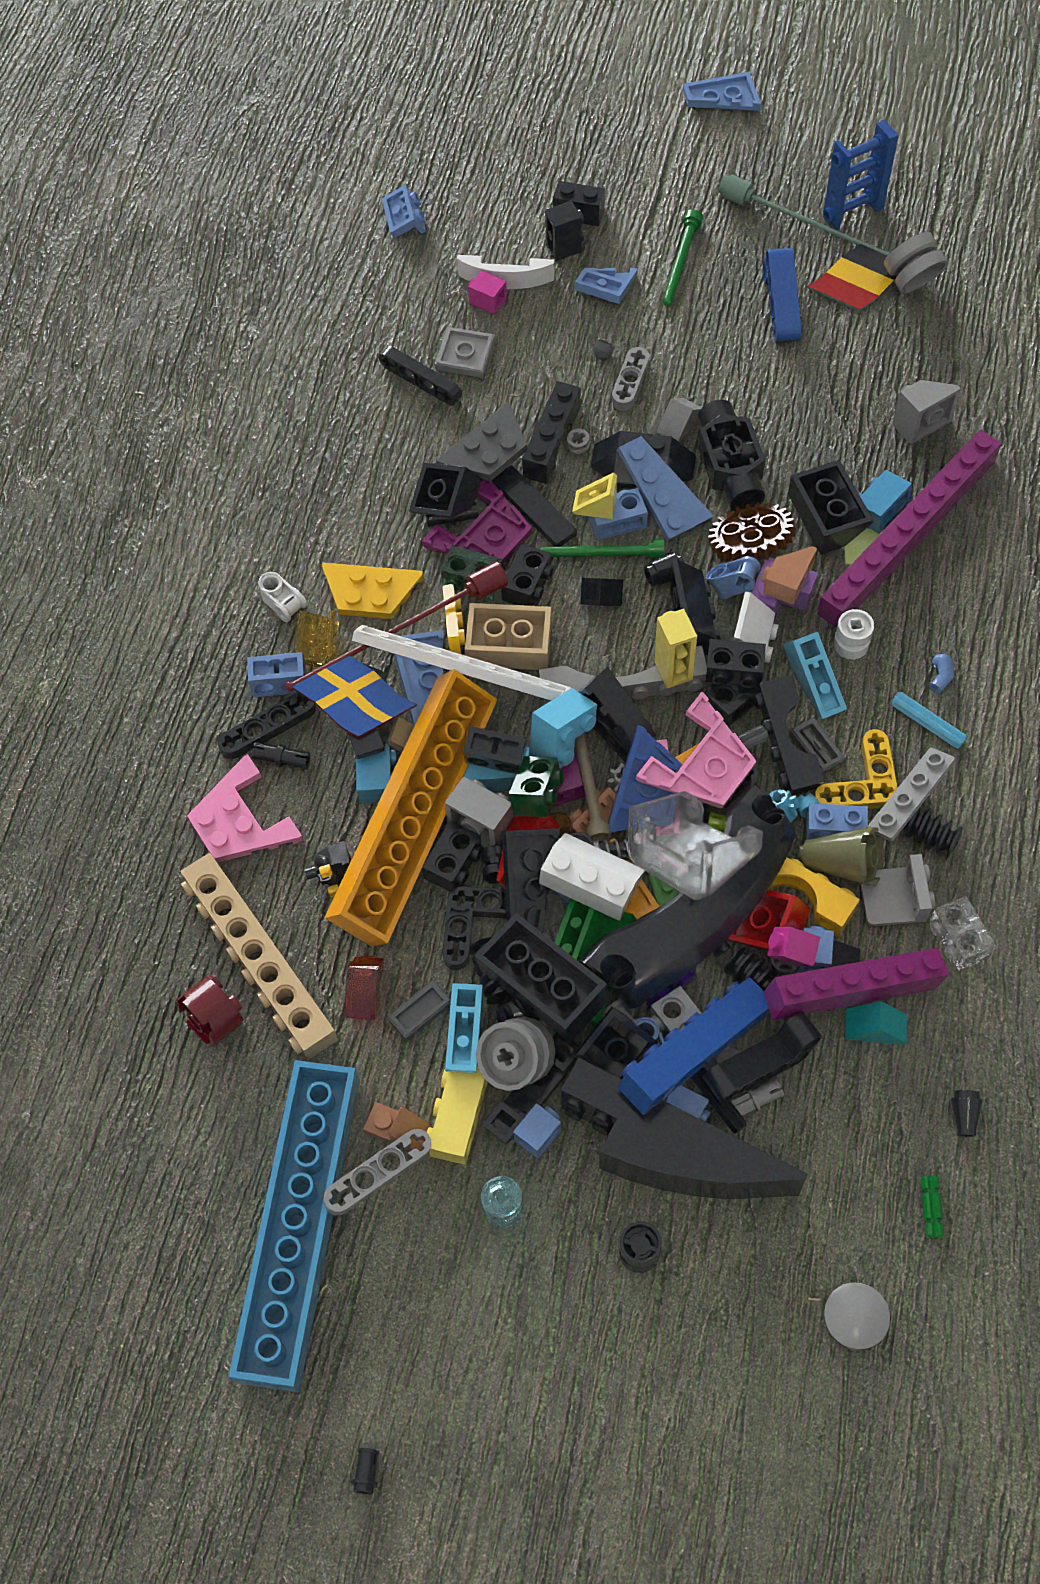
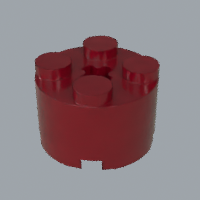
[175,974,244,1047]

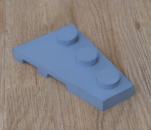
[682,72,761,111]

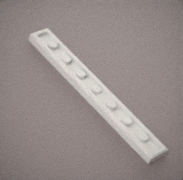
[352,625,571,701]

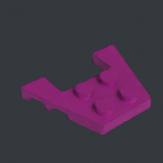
[422,479,532,567]

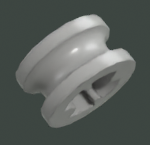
[567,429,590,454]

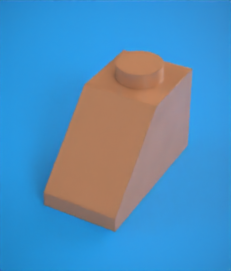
[761,546,817,605]

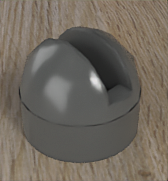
[593,339,615,359]

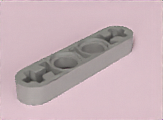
[324,1129,431,1215]

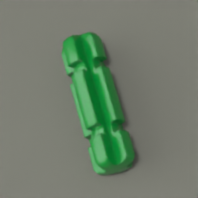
[921,1175,944,1239]

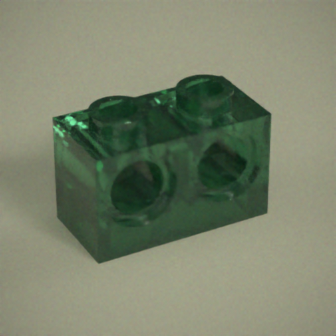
[441,545,503,599]

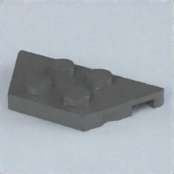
[436,402,527,481]

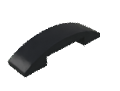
[482,1033,580,1145]

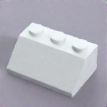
[539,833,645,921]

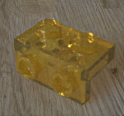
[293,610,339,668]

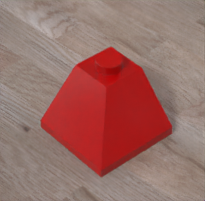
[726,890,811,950]

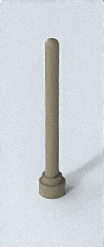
[575,733,611,842]

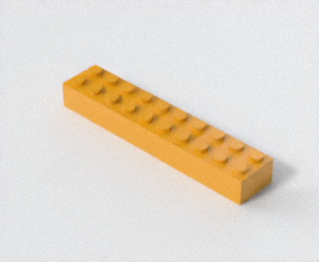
[324,669,498,947]

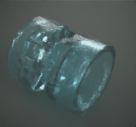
[481,1176,524,1228]

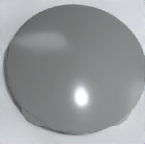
[824,1283,890,1350]

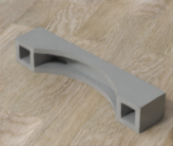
[539,646,707,706]

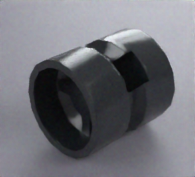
[619,1221,662,1273]

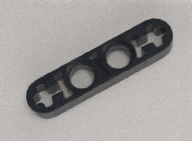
[378,346,463,406]
[218,692,316,759]

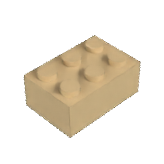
[465,603,552,670]

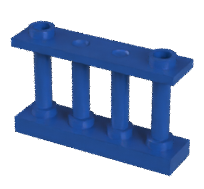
[823,120,898,230]

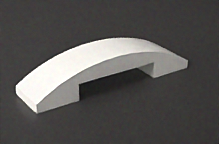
[457,255,555,289]

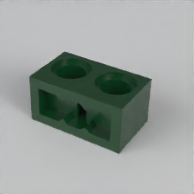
[509,756,564,817]

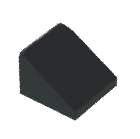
[831,941,860,967]

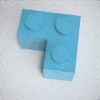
[529,688,597,768]

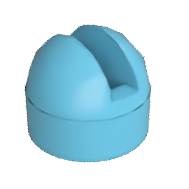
[797,793,820,818]

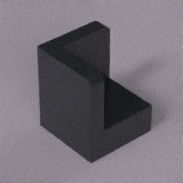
[580,577,623,606]

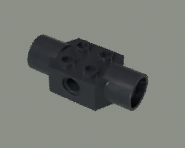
[698,400,765,512]

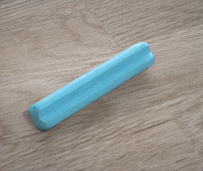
[891,692,967,749]

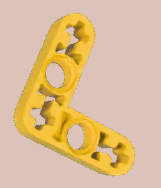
[815,729,898,809]

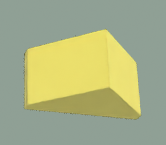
[572,473,617,519]

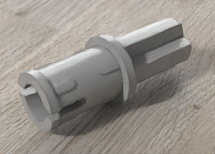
[730,1078,784,1115]

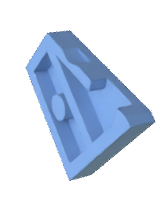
[574,268,638,304]

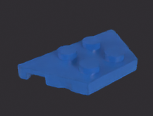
[608,725,682,833]

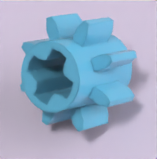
[769,790,800,823]

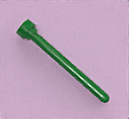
[663,209,704,306]
[539,539,664,559]

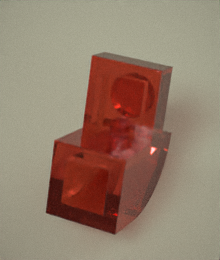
[345,955,384,1020]

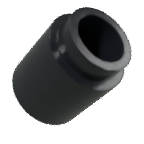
[643,552,684,586]

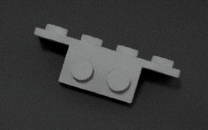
[868,748,955,841]

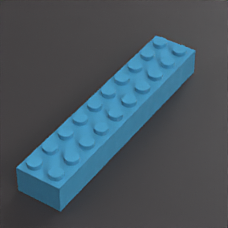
[229,1060,359,1393]

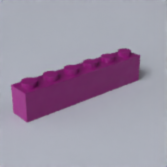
[763,948,949,1020]

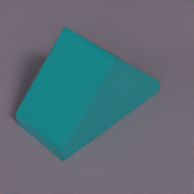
[845,1001,907,1045]

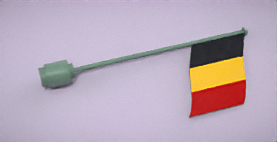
[718,174,897,311]

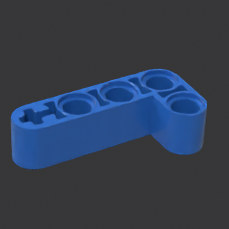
[763,248,801,342]

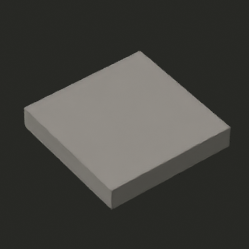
[435,326,495,378]

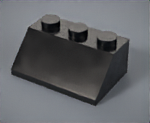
[788,460,873,555]
[670,559,721,655]

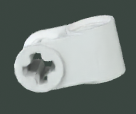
[258,572,308,623]

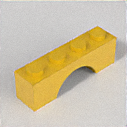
[768,857,860,938]

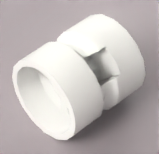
[834,609,874,660]

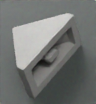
[656,398,702,442]

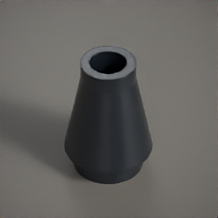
[951,1090,983,1137]

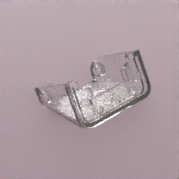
[628,791,763,900]

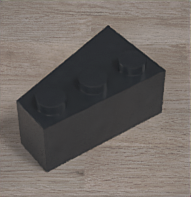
[578,666,656,762]

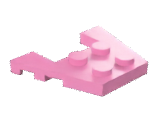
[636,692,757,808]
[187,754,303,863]

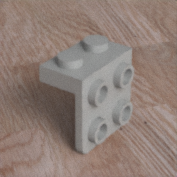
[860,854,935,927]

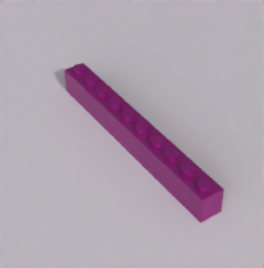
[817,430,1001,628]

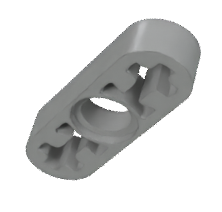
[612,347,649,411]

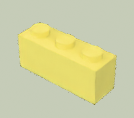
[654,609,697,688]
[427,1066,488,1165]

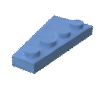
[617,436,714,542]
[393,630,444,725]

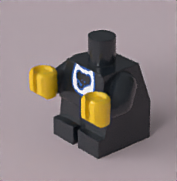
[304,841,351,898]

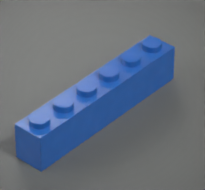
[617,977,770,1115]

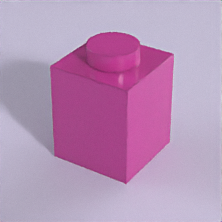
[468,270,507,314]
[767,927,820,966]

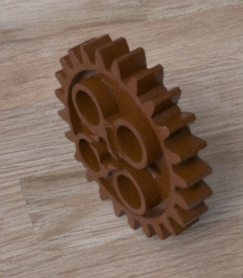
[708,502,796,562]

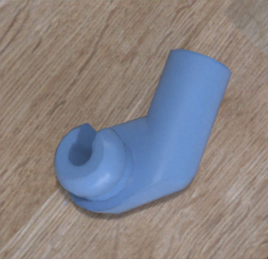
[929,654,954,694]

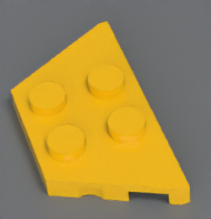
[322,563,424,619]

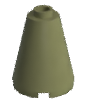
[799,827,884,886]

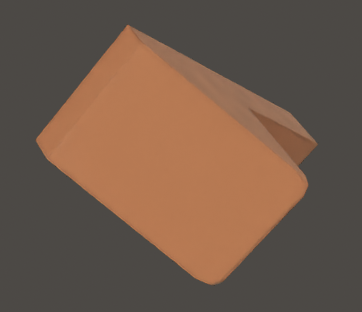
[363,1102,432,1151]

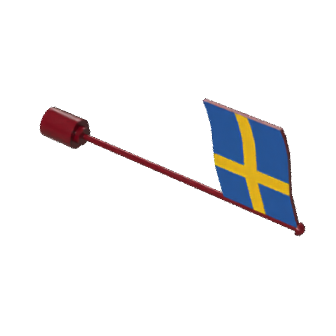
[285,561,508,738]

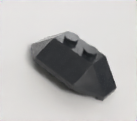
[591,431,696,488]

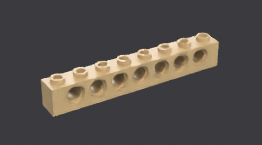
[180,853,338,1060]

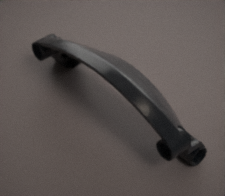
[578,783,796,1009]

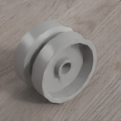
[883,231,948,294]
[476,1016,556,1091]

